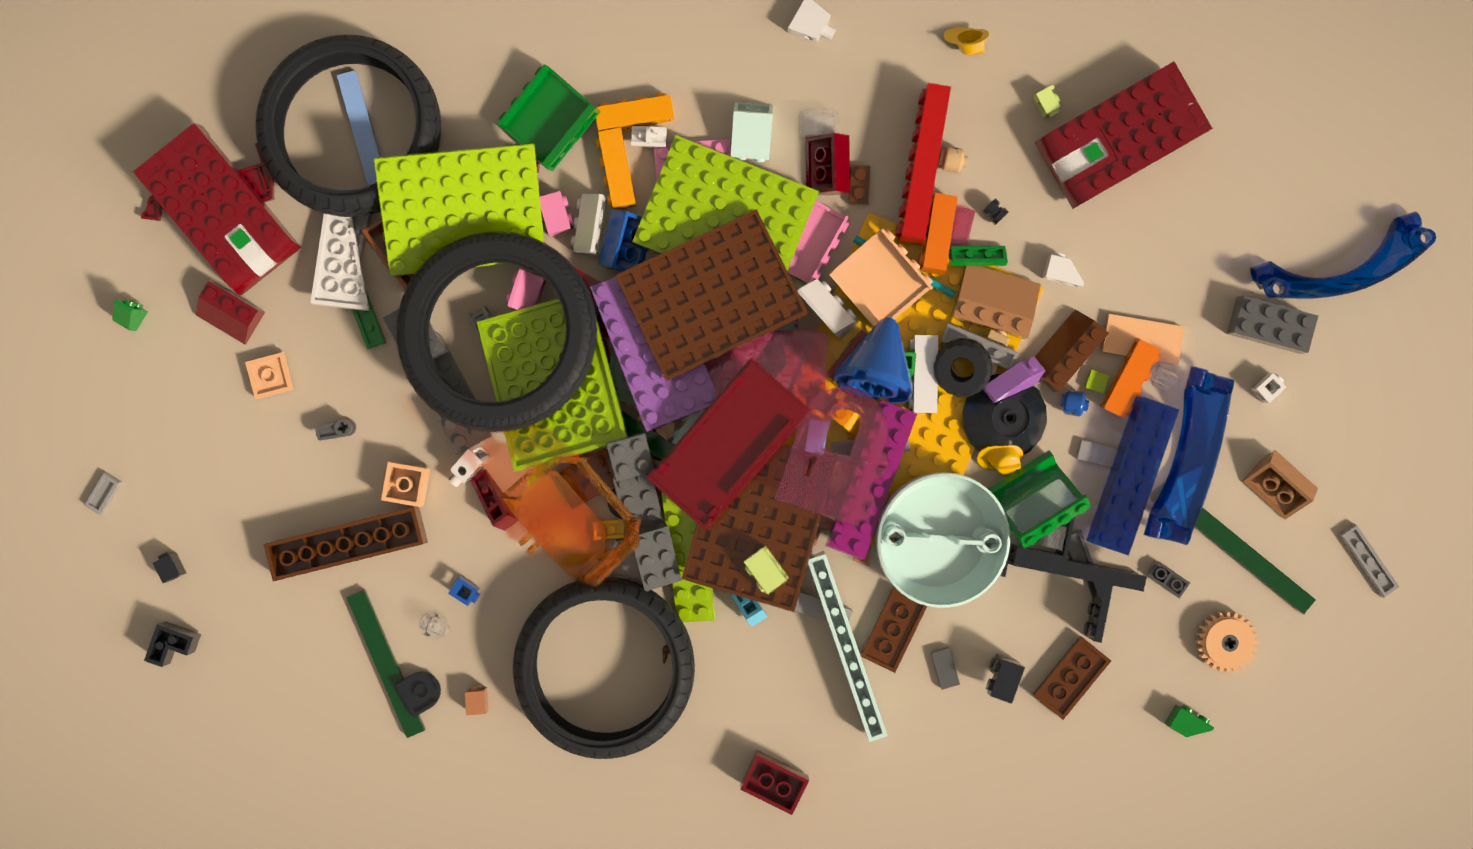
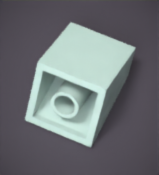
[731,102,773,162]

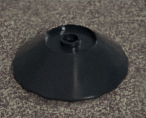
[962,374,1047,455]

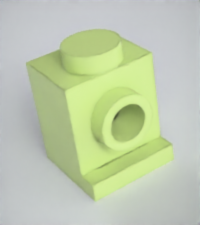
[1033,85,1060,118]

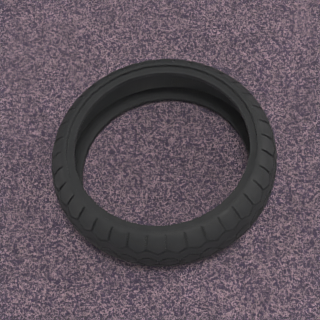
[255,35,441,217]
[513,576,695,759]

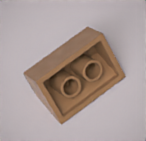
[1243,450,1318,519]

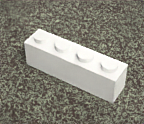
[908,335,938,413]

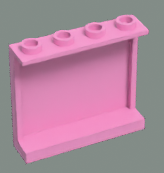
[788,201,850,284]

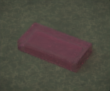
[950,206,976,246]

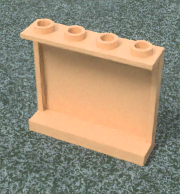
[829,228,933,327]

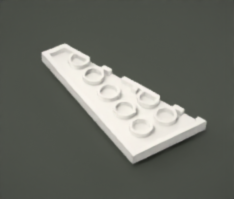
[310,214,370,311]

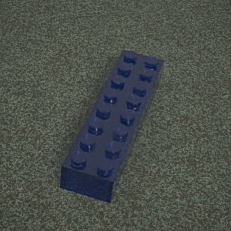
[1086,397,1179,556]

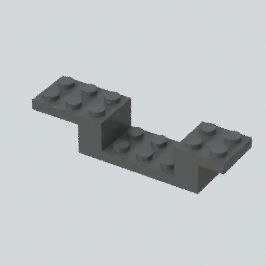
[383,309,492,455]
[606,432,682,591]

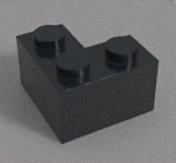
[144,621,201,667]
[986,654,1025,704]

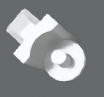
[631,126,667,147]

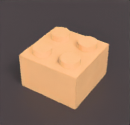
[381,461,431,507]

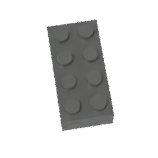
[1227,296,1318,354]

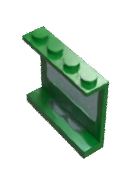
[988,450,1091,548]

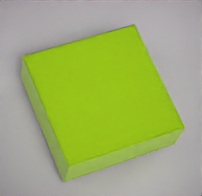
[1084,370,1110,394]

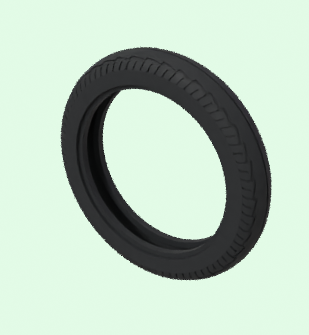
[396,231,597,432]

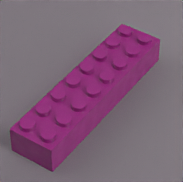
[825,400,917,560]

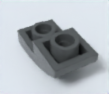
[1147,561,1190,599]

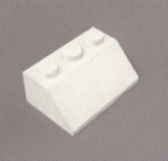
[571,194,607,257]
[797,279,857,340]

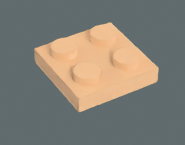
[245,352,294,399]

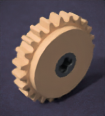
[1195,611,1259,673]

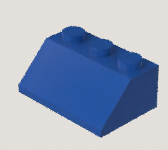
[597,209,647,272]

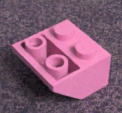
[506,269,546,310]

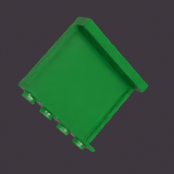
[496,64,601,171]

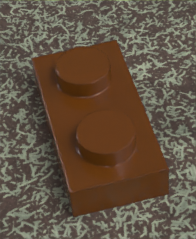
[849,165,870,205]

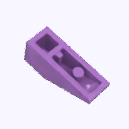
[983,356,1045,403]

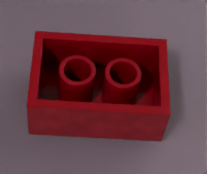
[740,750,809,815]

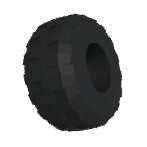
[934,338,992,397]

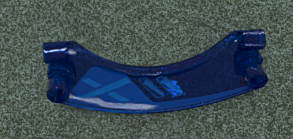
[1250,211,1436,299]
[1143,366,1234,545]

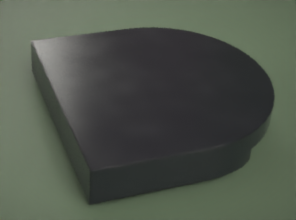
[395,671,441,718]

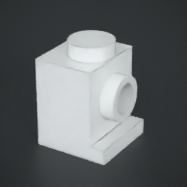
[1250,373,1286,403]

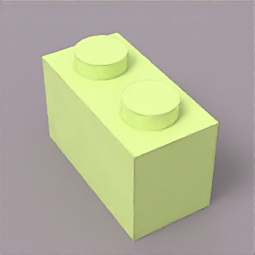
[744,546,789,594]

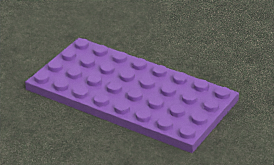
[590,277,717,432]

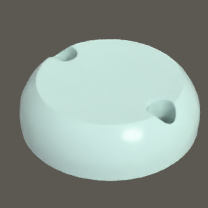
[875,472,1010,608]

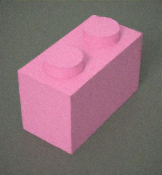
[540,191,574,237]

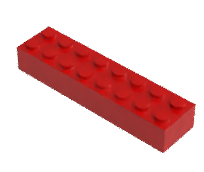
[895,82,951,246]

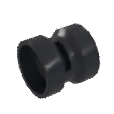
[982,198,1009,225]

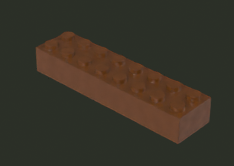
[264,506,428,582]

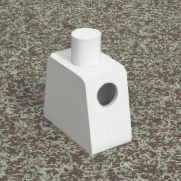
[788,0,836,43]

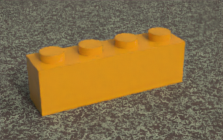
[596,93,675,132]
[596,127,637,210]

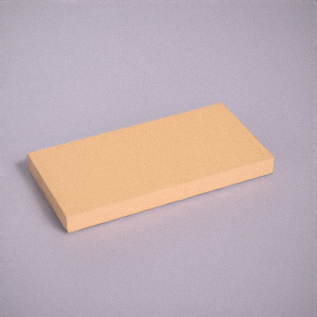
[1101,314,1185,365]

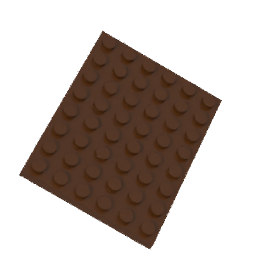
[615,209,808,382]
[682,445,837,612]

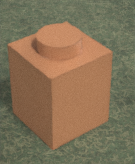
[465,685,489,715]

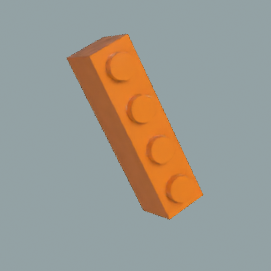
[918,192,958,275]
[1100,338,1161,418]

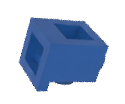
[448,576,481,606]

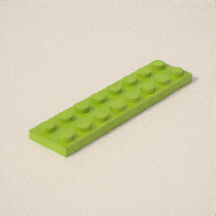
[662,492,716,622]

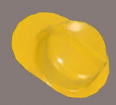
[943,27,989,55]
[977,445,1023,475]

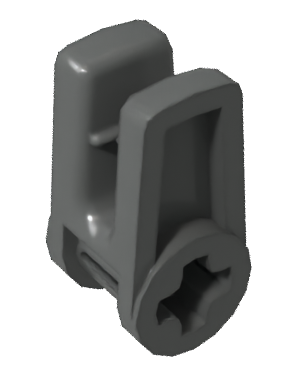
[315,419,356,441]

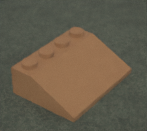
[950,266,1041,339]

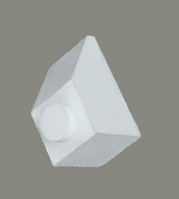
[1042,253,1084,288]

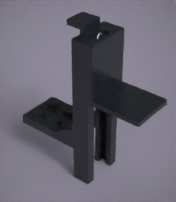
[1000,517,1147,643]

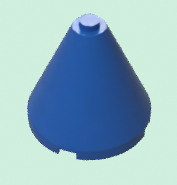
[834,317,913,403]

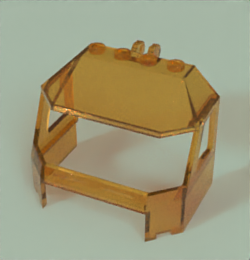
[501,456,641,587]

